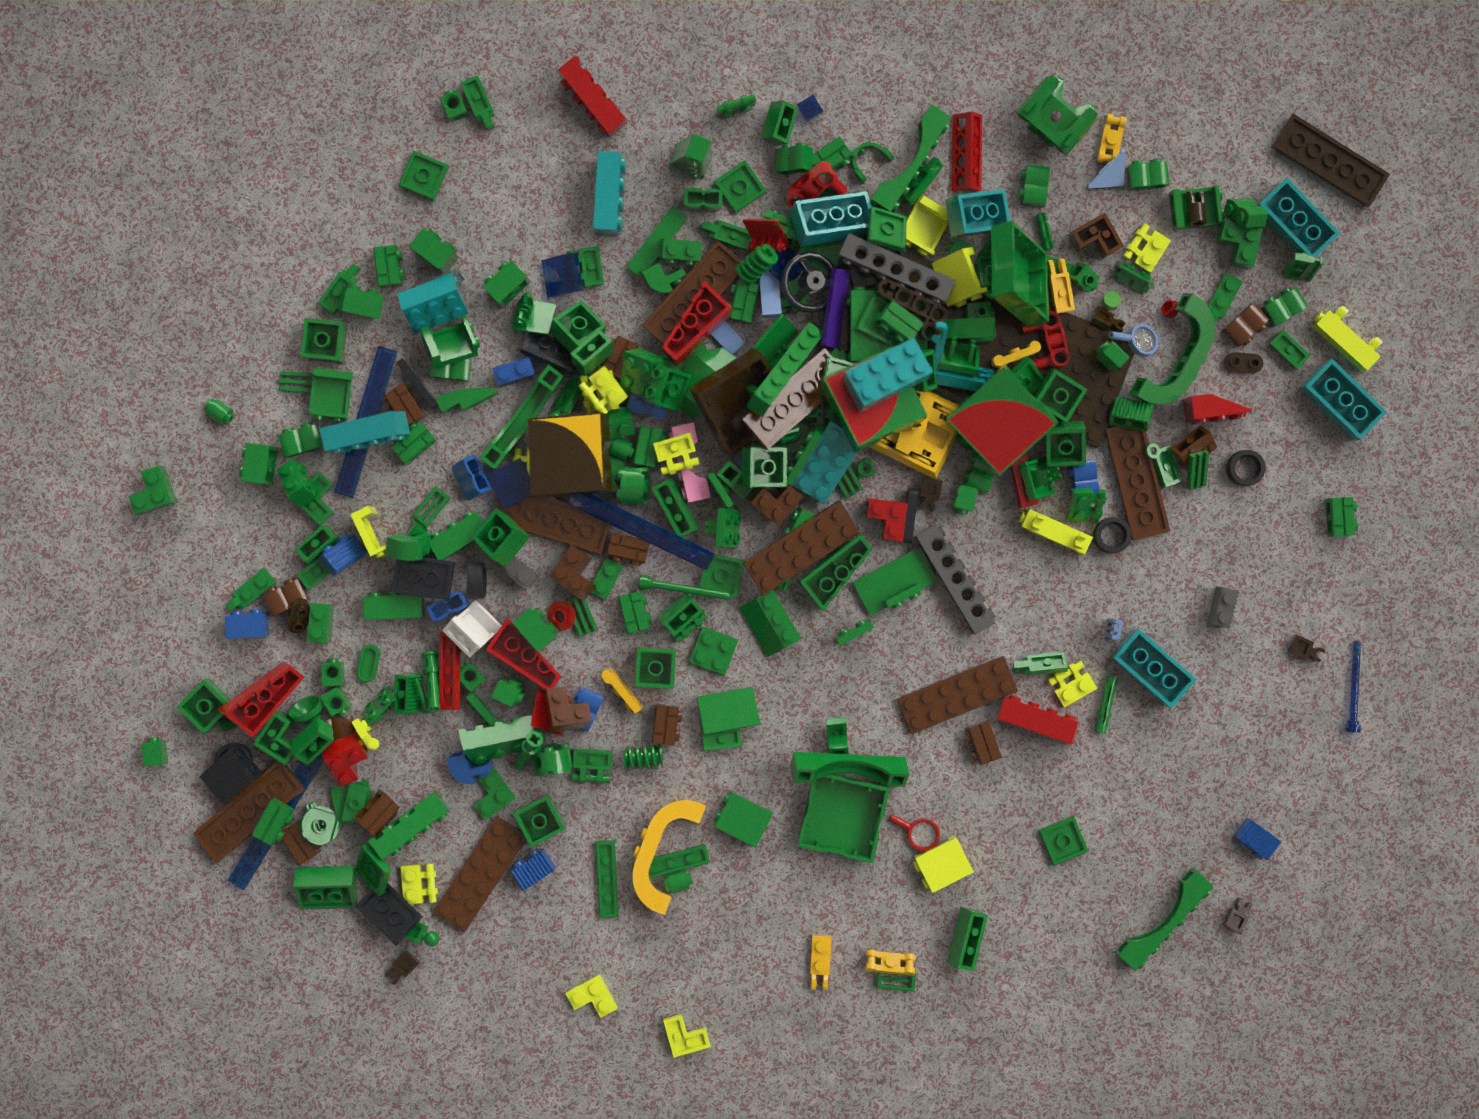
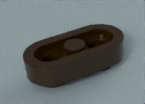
[1224,352,1264,374]
[286,598,310,633]

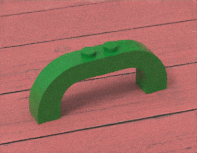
[1129,293,1215,404]

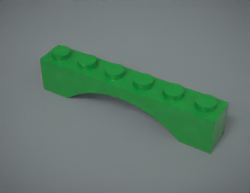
[870,104,951,213]
[747,322,822,417]
[480,365,566,471]
[790,752,909,787]
[1115,868,1213,971]

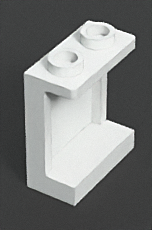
[442,600,502,657]

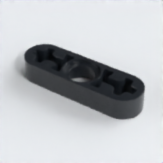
[902,488,919,544]

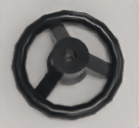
[781,251,835,313]

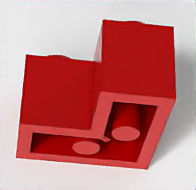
[865,498,908,542]
[323,732,368,787]

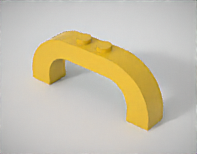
[633,800,706,915]

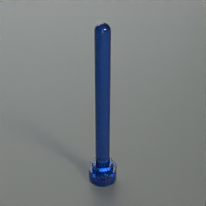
[1345,640,1361,733]

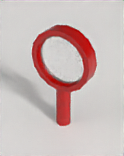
[888,814,940,851]

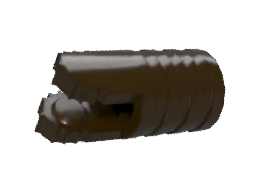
[1186,191,1207,227]

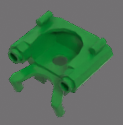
[1016,75,1098,156]

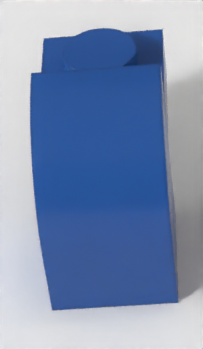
[446,750,493,784]

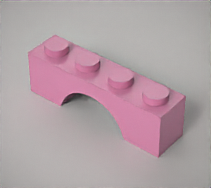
[669,422,711,503]

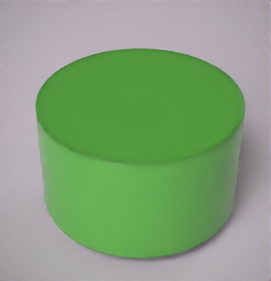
[1102,291,1121,311]

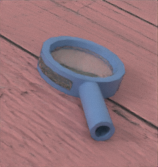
[1109,324,1159,357]

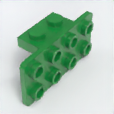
[751,314,798,371]
[854,548,937,615]

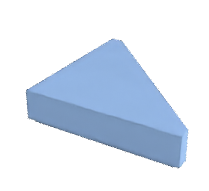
[1087,150,1125,188]

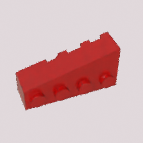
[486,618,562,690]
[218,661,304,737]
[997,695,1081,744]

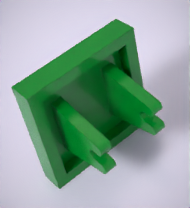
[939,336,980,376]
[1019,457,1062,501]
[704,508,742,548]

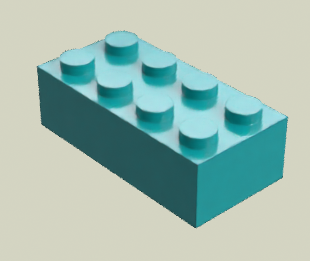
[593,151,626,236]
[1257,178,1340,257]
[790,191,872,247]
[842,338,933,412]
[1299,359,1387,441]
[319,411,410,454]
[792,416,857,504]
[1109,628,1197,709]

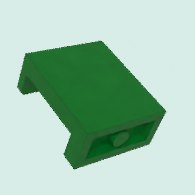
[1169,185,1225,231]
[420,316,480,369]
[308,368,353,422]
[713,791,773,848]

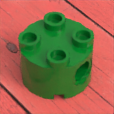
[617,466,651,506]
[532,743,573,776]

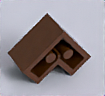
[1068,213,1124,259]
[745,484,803,526]
[549,544,596,601]
[544,686,592,732]

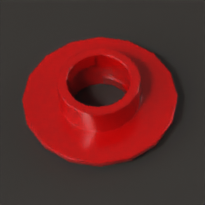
[547,601,576,631]

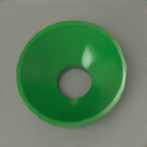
[288,695,323,724]

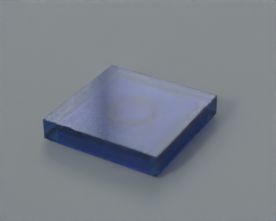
[541,252,583,298]
[486,458,531,509]

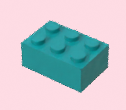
[945,189,1010,238]
[397,273,469,334]

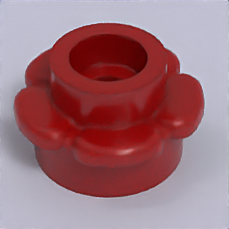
[1161,300,1178,318]

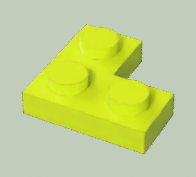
[565,974,618,1018]
[663,1014,711,1058]

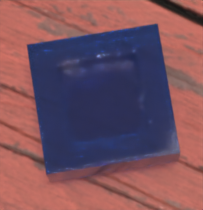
[797,95,823,122]

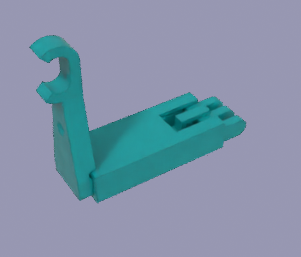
[932,322,994,391]

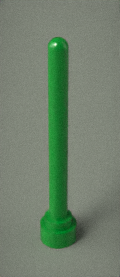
[639,575,731,600]

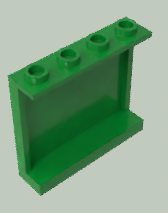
[847,287,927,362]

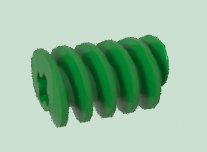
[736,244,778,283]
[624,745,663,770]

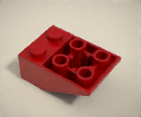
[1182,394,1252,425]

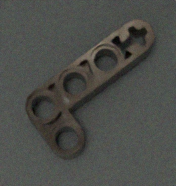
[874,279,947,342]

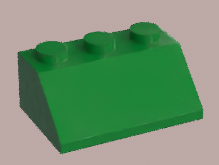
[739,590,801,657]
[293,866,357,909]

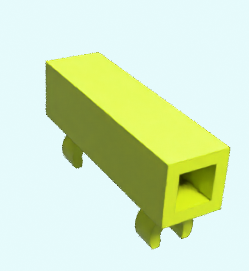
[1311,306,1383,372]
[1018,509,1093,555]

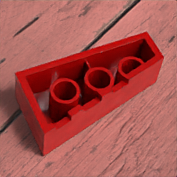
[558,55,627,138]
[662,281,732,366]

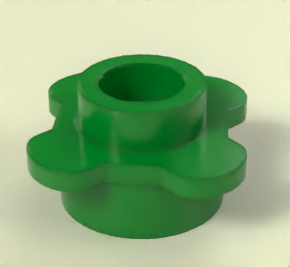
[854,458,876,480]

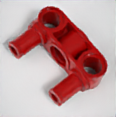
[786,162,847,209]
[1021,311,1069,370]

